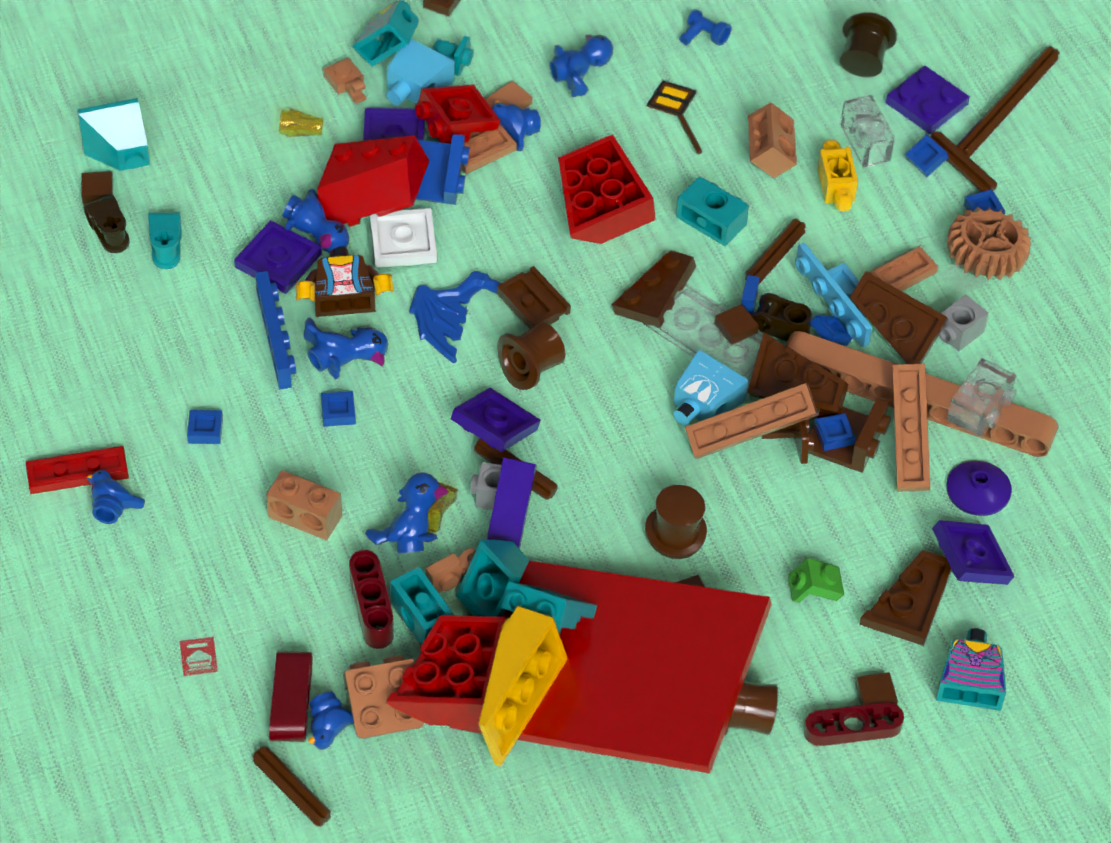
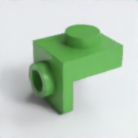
[788,558,845,603]

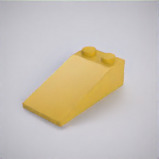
[479,606,568,767]

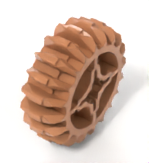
[947,207,1031,280]

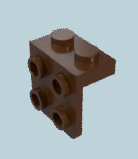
[808,398,891,473]

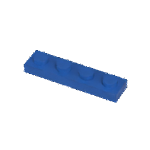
[255,271,296,390]

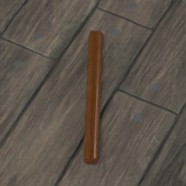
[957,46,1060,158]

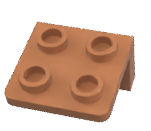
[343,656,424,739]

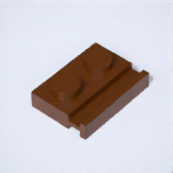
[497,266,571,329]

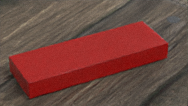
[26,446,129,494]

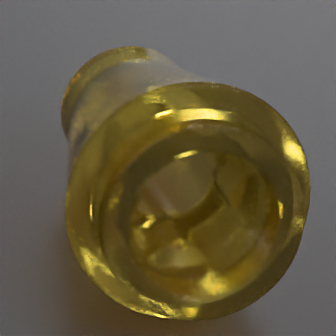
[279,108,323,137]

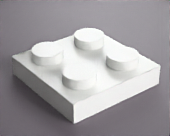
[370,208,437,268]

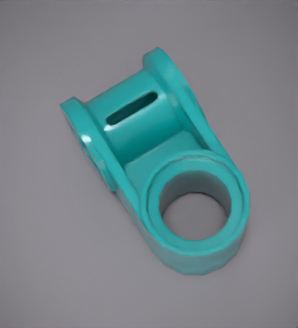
[148,211,181,269]

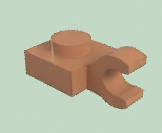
[323,58,366,104]
[425,548,476,593]

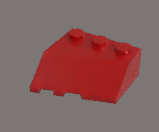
[558,134,656,244]
[317,135,429,227]
[386,615,507,727]

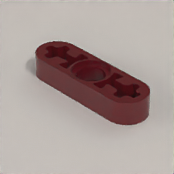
[804,702,904,746]

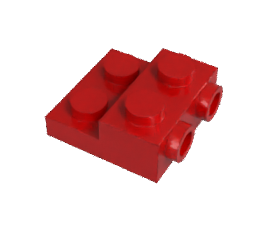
[415,84,500,144]

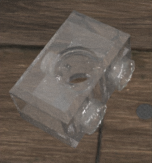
[840,94,895,168]
[947,358,1017,437]

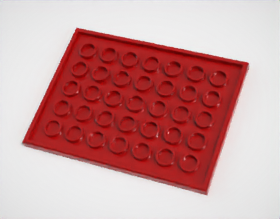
[449,561,772,774]

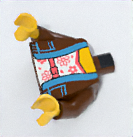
[296,246,394,317]

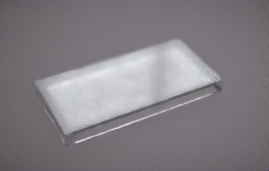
[642,284,763,382]

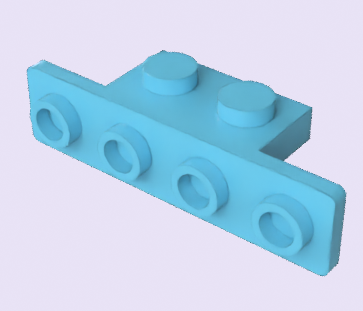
[795,243,872,347]

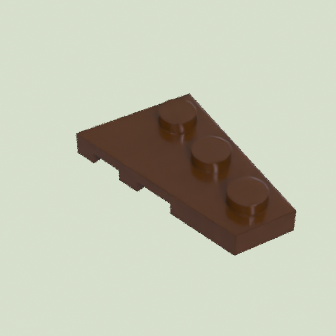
[612,250,696,328]
[850,272,948,364]
[747,332,849,415]
[859,550,952,646]

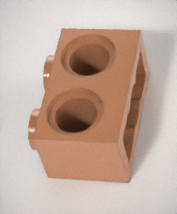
[748,102,797,178]
[266,470,342,541]

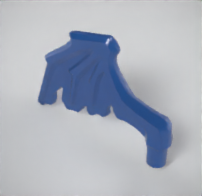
[409,271,501,363]

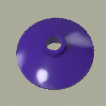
[946,461,1012,516]

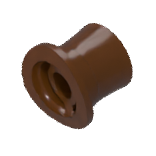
[497,322,566,390]
[645,485,707,559]
[725,681,778,736]

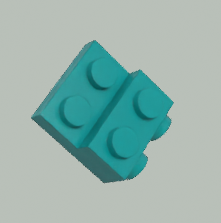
[501,581,597,633]

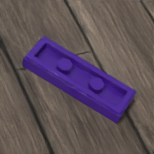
[487,458,537,549]

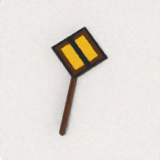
[647,80,702,154]

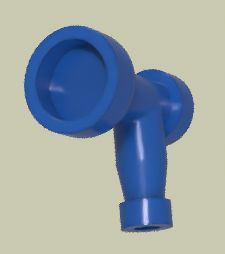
[679,9,732,46]

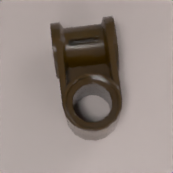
[83,194,130,253]
[751,293,812,341]

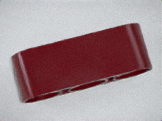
[349,550,394,649]
[269,651,313,742]

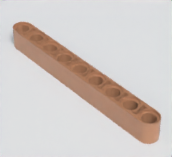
[785,331,1058,457]

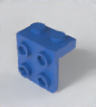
[416,134,470,205]

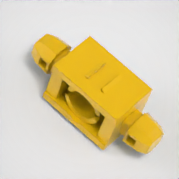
[817,139,858,211]

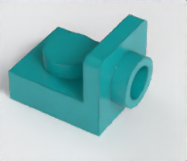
[432,36,474,76]

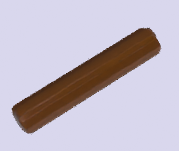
[930,131,997,192]
[745,219,806,284]
[474,439,558,500]
[253,746,331,827]

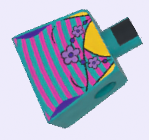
[352,0,419,67]
[936,628,1006,711]

